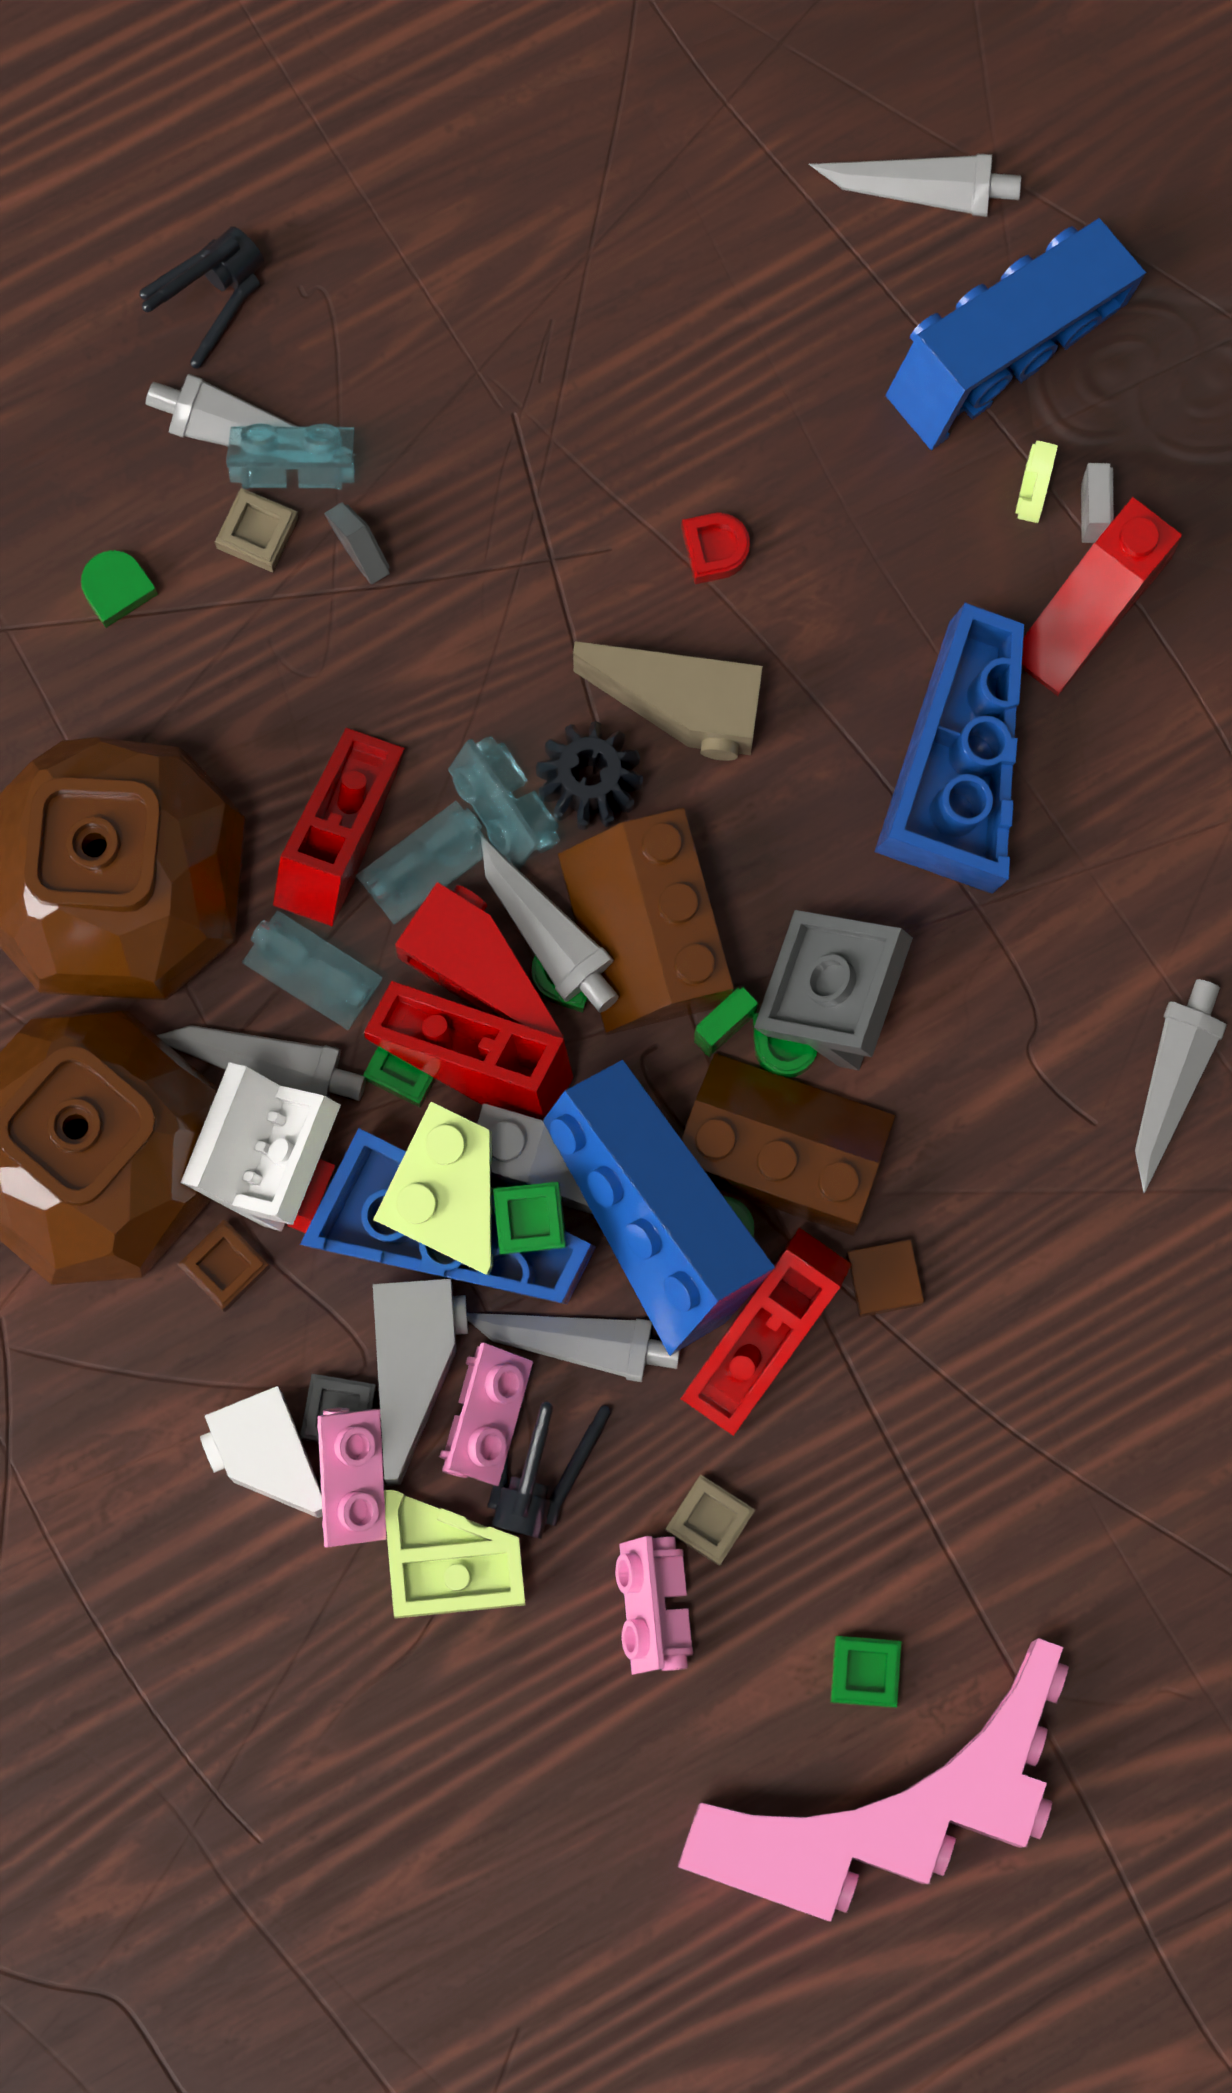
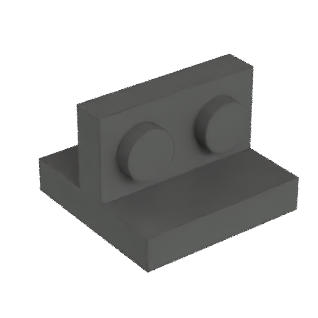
[754,910,913,1070]

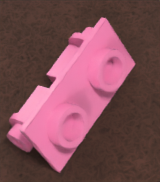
[439,1343,533,1486]
[317,1408,386,1548]
[616,1536,693,1674]

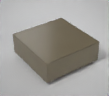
[215,488,299,573]
[665,1474,755,1567]

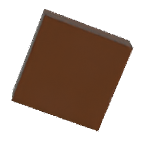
[178,1220,271,1313]
[847,1240,924,1317]

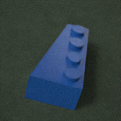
[885,218,1146,451]
[874,603,1024,894]
[543,1060,775,1356]
[300,1128,596,1305]

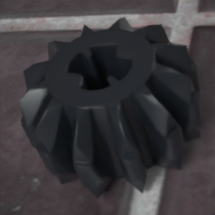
[536,721,643,830]

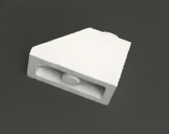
[200,1386,323,1518]

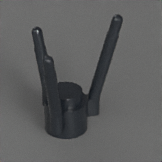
[139,226,265,369]
[487,1402,612,1539]

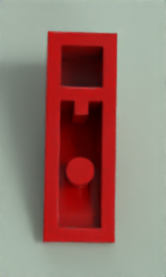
[1022,497,1182,696]
[273,728,405,926]
[395,882,563,1038]
[364,981,574,1121]
[680,1227,852,1436]

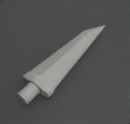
[809,154,1021,217]
[146,374,355,465]
[481,835,619,1012]
[1135,979,1227,1193]
[157,1025,366,1101]
[467,1313,681,1382]

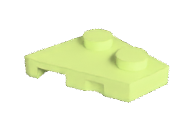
[373,1102,493,1276]
[384,1490,526,1618]

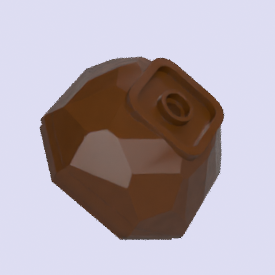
[0,737,246,1000]
[0,1010,218,1285]

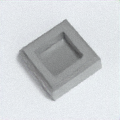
[1081,463,1114,543]

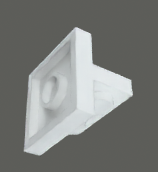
[180,1063,341,1232]

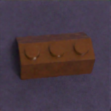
[558,808,734,1036]
[681,1053,895,1236]

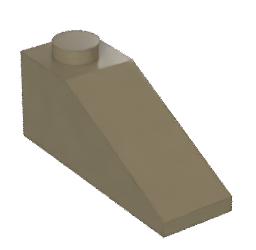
[573,641,763,761]

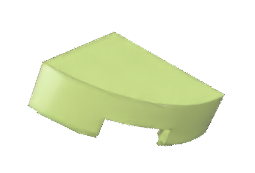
[1015,440,1058,523]

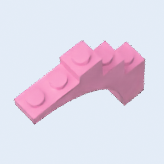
[678,1638,1068,1922]

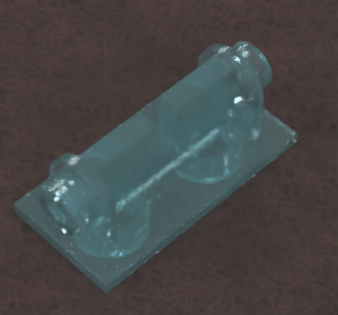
[226,423,355,489]
[448,736,560,870]
[356,801,489,925]
[242,910,383,1030]

